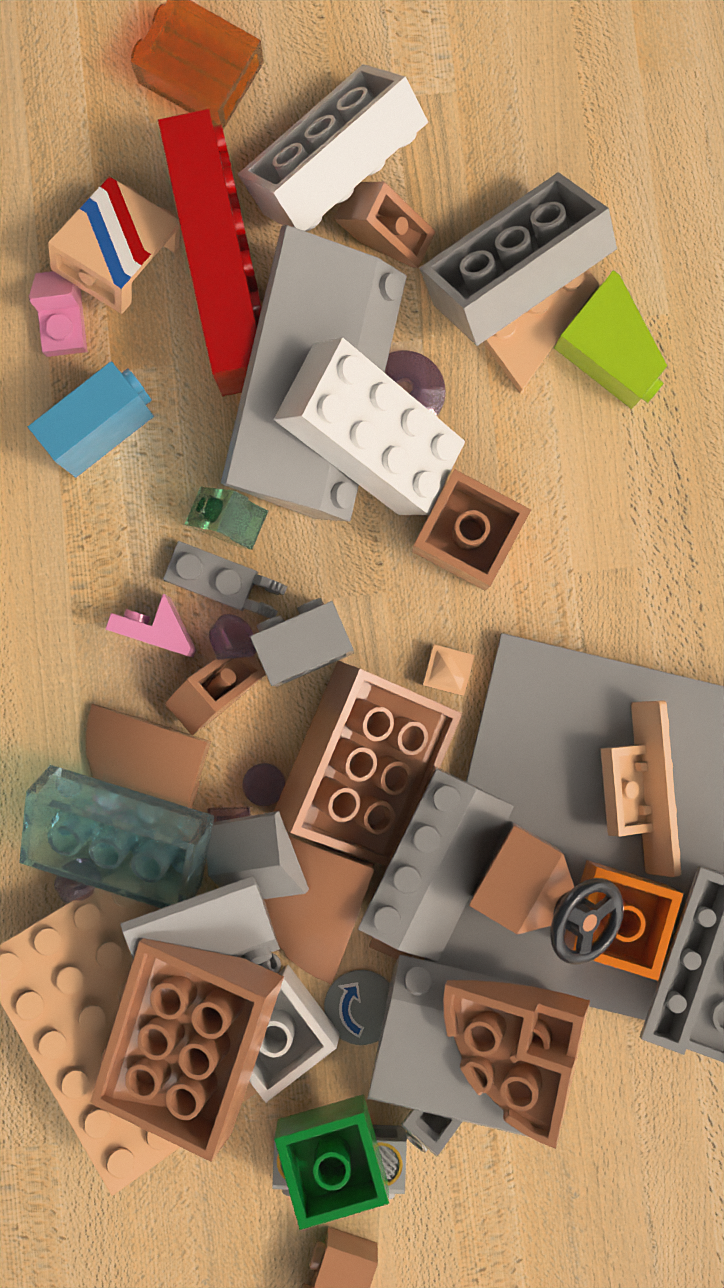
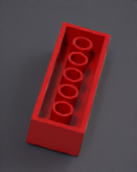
[158,109,262,397]

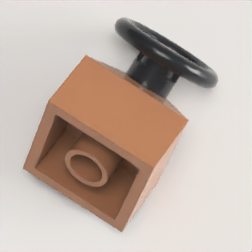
[469,823,624,965]

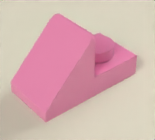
[29,271,88,357]
[106,594,196,658]

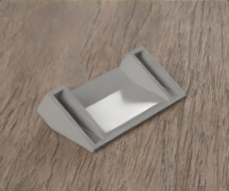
[221,225,407,522]

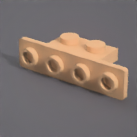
[600,700,681,877]

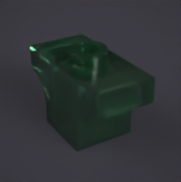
[185,486,268,550]

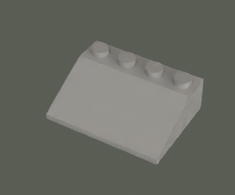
[368,955,529,1137]

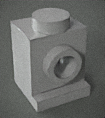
[401,1109,463,1157]

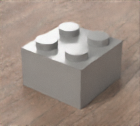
[250,598,354,687]

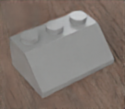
[120,876,280,964]

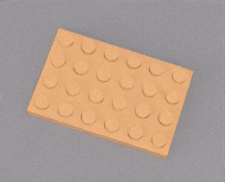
[0,864,257,1196]

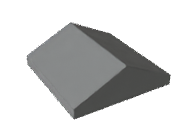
[204,811,309,899]

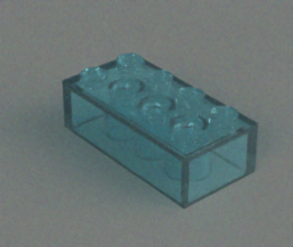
[19,765,214,909]

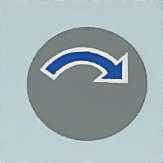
[324,970,390,1045]

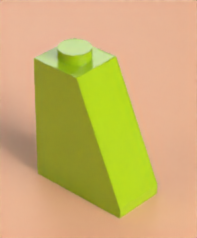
[554,270,667,409]

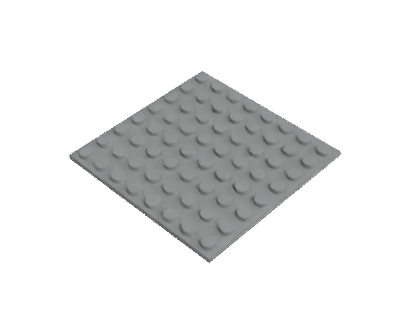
[424,633,724,1020]

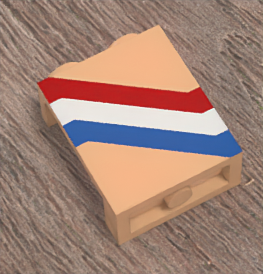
[48,176,180,314]

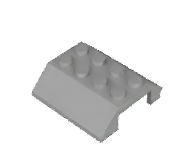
[639,866,724,1063]

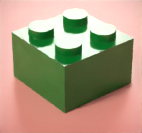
[274,1094,389,1230]

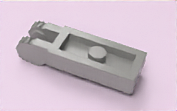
[163,541,287,619]

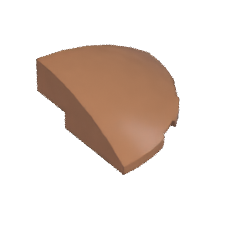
[86,704,211,863]
[264,832,374,985]
[443,980,590,1149]

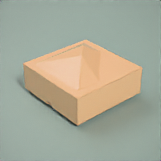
[422,644,475,696]

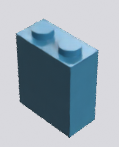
[27,361,154,478]

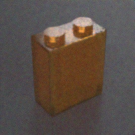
[130,0,264,130]

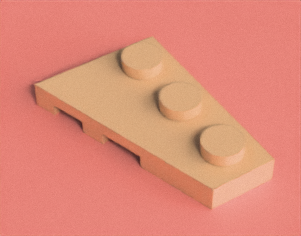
[483,269,599,393]

